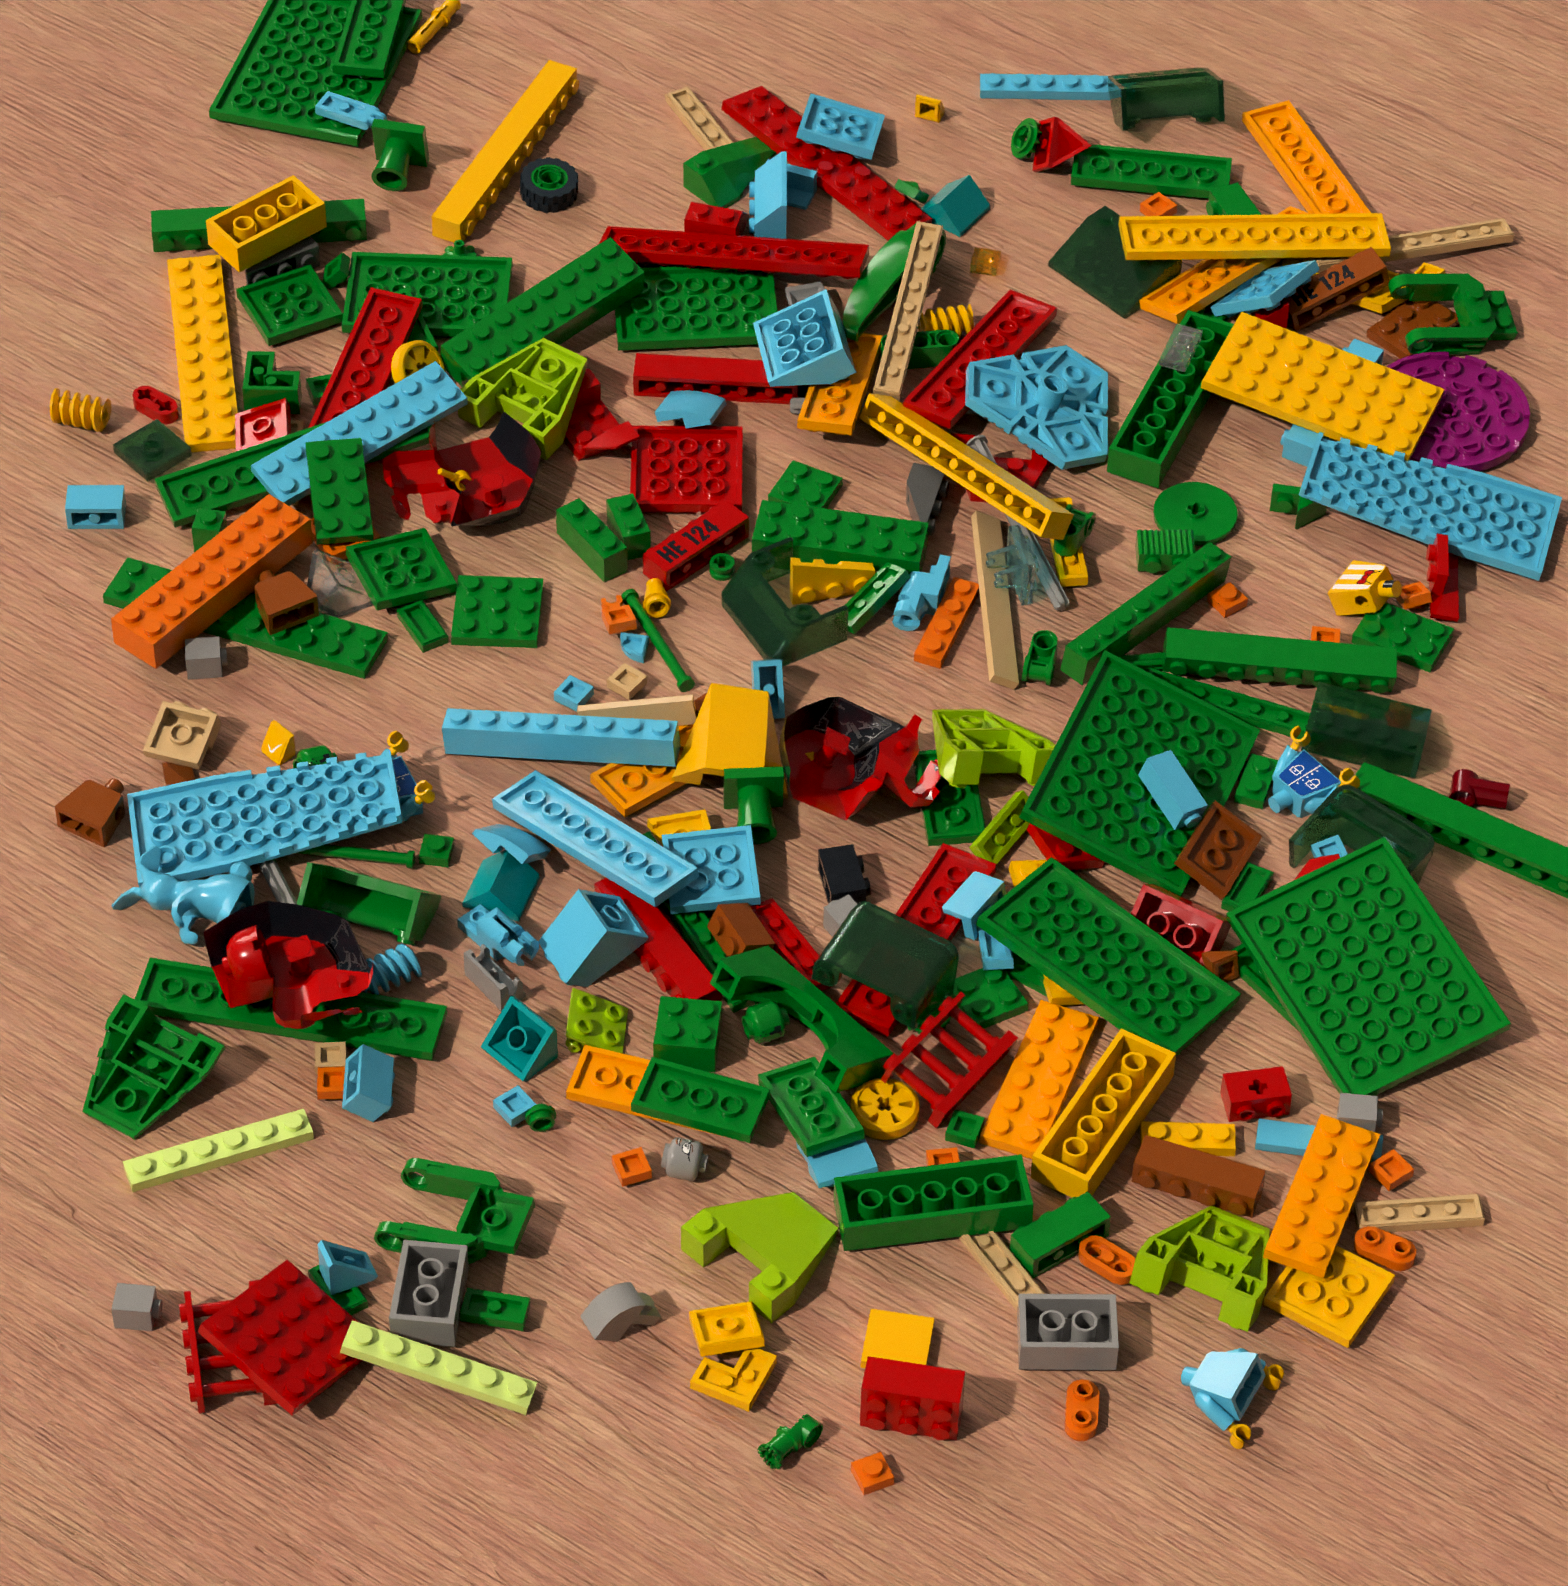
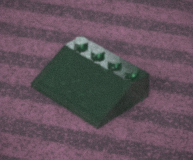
[1048,206,1182,319]
[1301,682,1432,779]

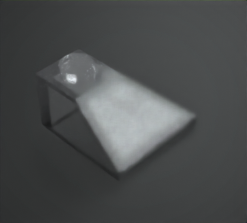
[307,549,374,618]

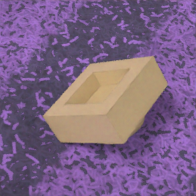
[607,663,647,700]
[315,1041,347,1075]

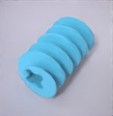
[361,944,422,995]

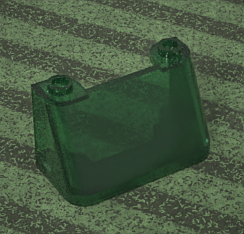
[811,901,959,1030]

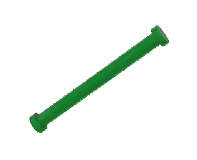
[621,589,695,692]
[297,844,416,869]

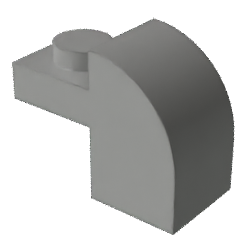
[580,1282,661,1342]

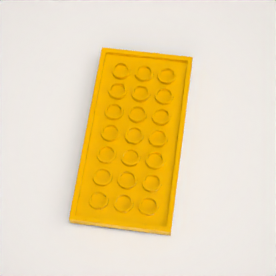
[1200,312,1445,461]

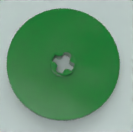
[1153,482,1238,545]

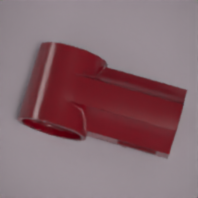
[1449,769,1510,809]

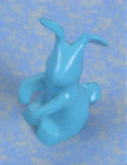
[111,846,255,945]

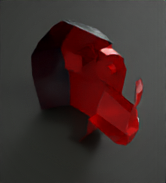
[383,411,541,527]
[779,696,941,821]
[203,901,373,1029]

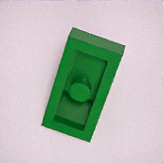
[1269,483,1327,529]

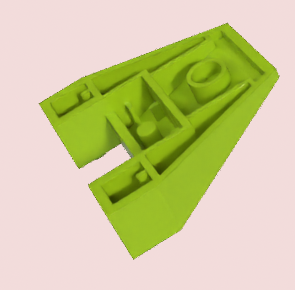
[458,338,588,460]
[932,709,1055,788]
[681,1192,839,1324]
[1129,1206,1270,1332]

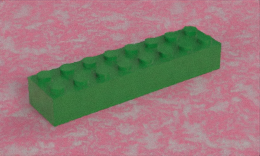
[440,237,645,387]
[1107,310,1234,488]

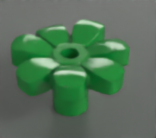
[443,240,477,256]

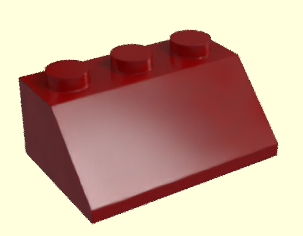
[1131,884,1231,967]

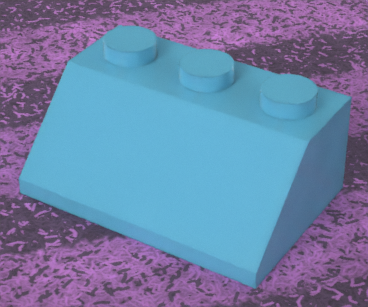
[749,151,787,239]

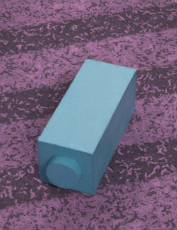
[1138,750,1208,830]

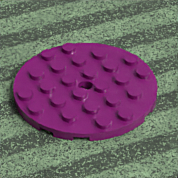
[1386,352,1530,471]

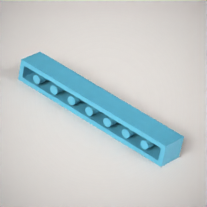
[442,708,681,767]

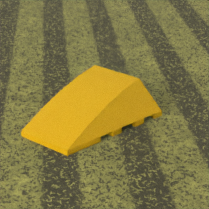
[671,683,788,798]

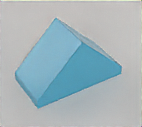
[317,1240,378,1295]

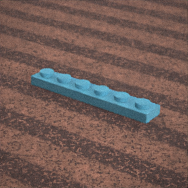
[980,73,1135,101]

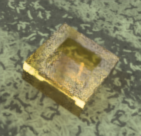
[970,247,1001,276]

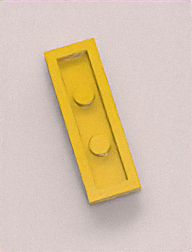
[1140,1121,1236,1156]

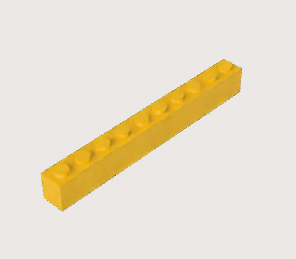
[431,60,579,243]
[859,393,1074,540]

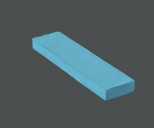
[1255,1118,1383,1163]

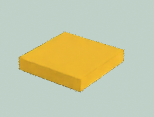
[689,1301,765,1357]
[860,1309,935,1368]

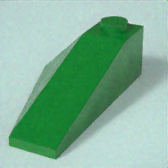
[683,137,776,208]

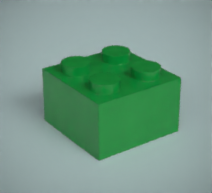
[653,996,722,1073]

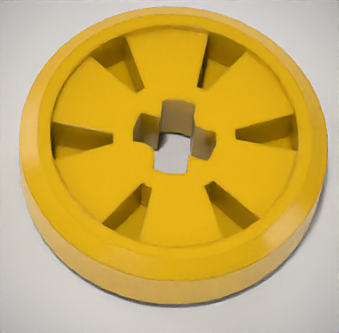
[391,340,445,383]
[851,1078,919,1140]

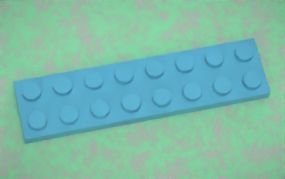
[251,361,467,506]
[492,770,699,907]

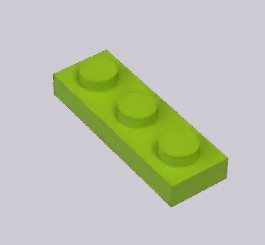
[969,790,1030,864]

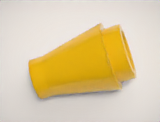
[643,578,671,618]

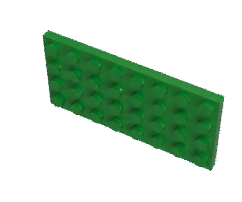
[976,857,1241,1056]

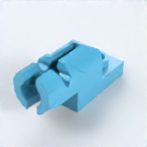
[892,554,951,631]
[457,904,539,966]

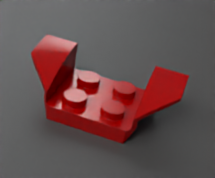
[564,369,640,461]

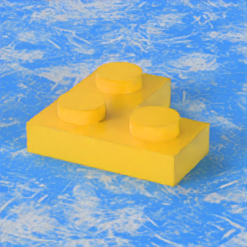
[690,1348,777,1412]

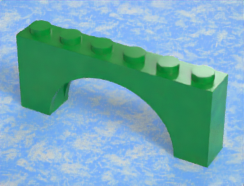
[710,946,893,1093]

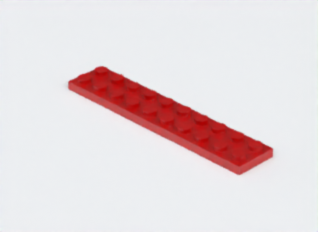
[721,86,932,241]
[598,226,869,279]

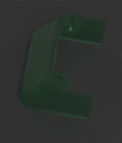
[1108,67,1225,131]
[721,537,848,667]
[1289,785,1434,885]

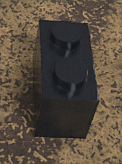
[818,844,871,909]

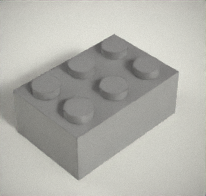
[389,1240,469,1347]
[1017,1294,1119,1370]

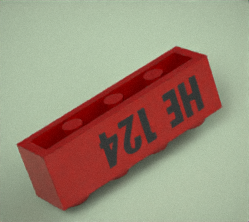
[643,500,749,592]

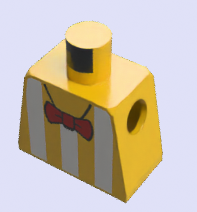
[1328,560,1402,616]

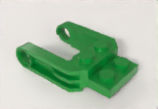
[1388,274,1518,355]
[374,1158,535,1264]

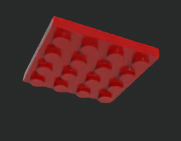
[630,425,743,512]
[197,1260,363,1416]

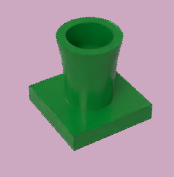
[371,119,429,191]
[723,767,784,845]

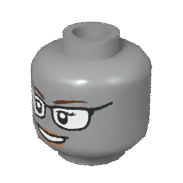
[661,1137,709,1181]

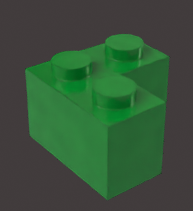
[242,351,302,414]

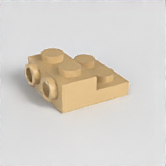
[143,701,221,770]

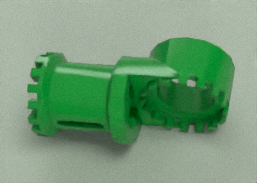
[757,1414,823,1469]

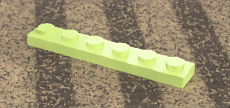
[123,1109,314,1192]
[340,1320,537,1415]

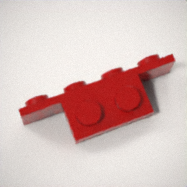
[1426,533,1459,622]

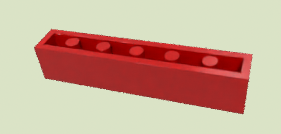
[633,353,799,404]
[594,878,722,1001]

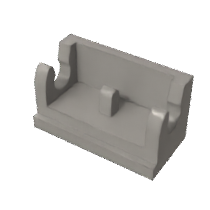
[463,944,526,1011]

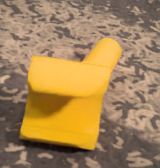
[438,468,472,491]

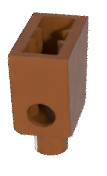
[254,570,319,635]
[55,778,125,847]

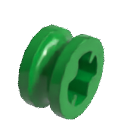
[710,553,735,581]

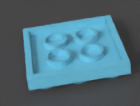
[796,93,885,160]
[1211,260,1320,317]
[662,825,761,914]

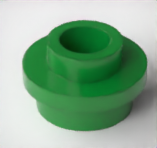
[525,1104,557,1132]

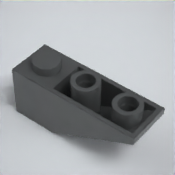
[245,236,320,285]
[906,463,949,536]

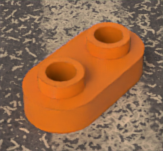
[1353,1226,1416,1271]
[1078,1235,1135,1285]
[1064,1379,1099,1441]

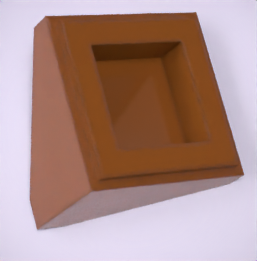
[162,762,195,786]
[1202,950,1239,982]

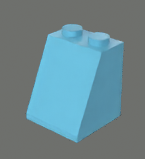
[538,889,649,987]

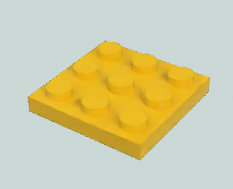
[1263,1246,1395,1348]

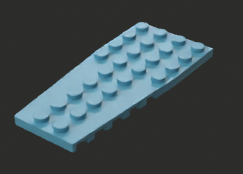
[1299,432,1562,581]
[127,749,403,887]

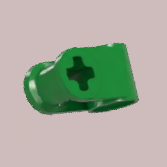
[1053,504,1096,556]
[1022,630,1058,686]

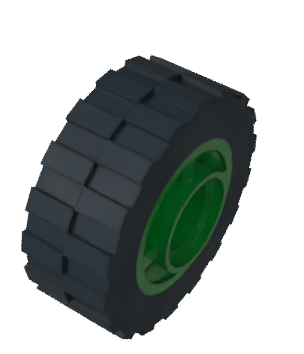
[520,157,578,213]

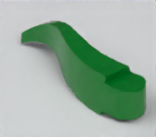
[843,223,946,342]

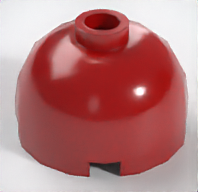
[222,925,275,984]

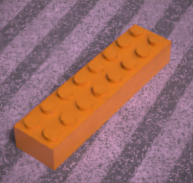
[111,494,313,669]

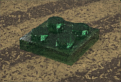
[113,419,192,482]

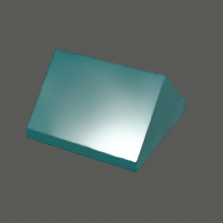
[921,175,990,237]
[462,850,540,921]
[481,996,558,1082]

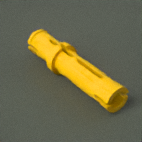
[407,0,461,54]

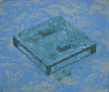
[986,525,1039,606]

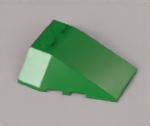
[82,994,226,1140]

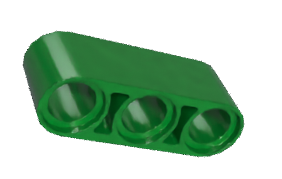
[880,330,959,369]

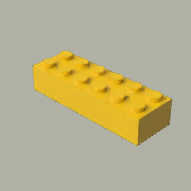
[1031,1028,1176,1198]

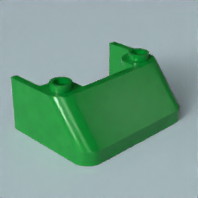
[297,862,442,945]

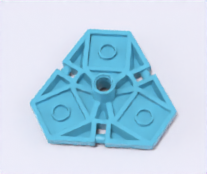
[965,345,1108,470]

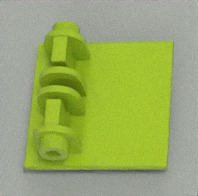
[565,988,628,1053]

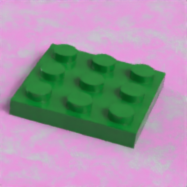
[236,265,343,346]
[346,528,457,611]
[451,575,544,648]

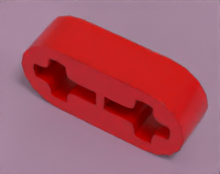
[132,386,179,424]

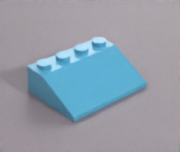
[753,289,856,387]

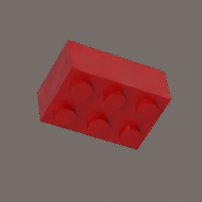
[860,1356,965,1441]

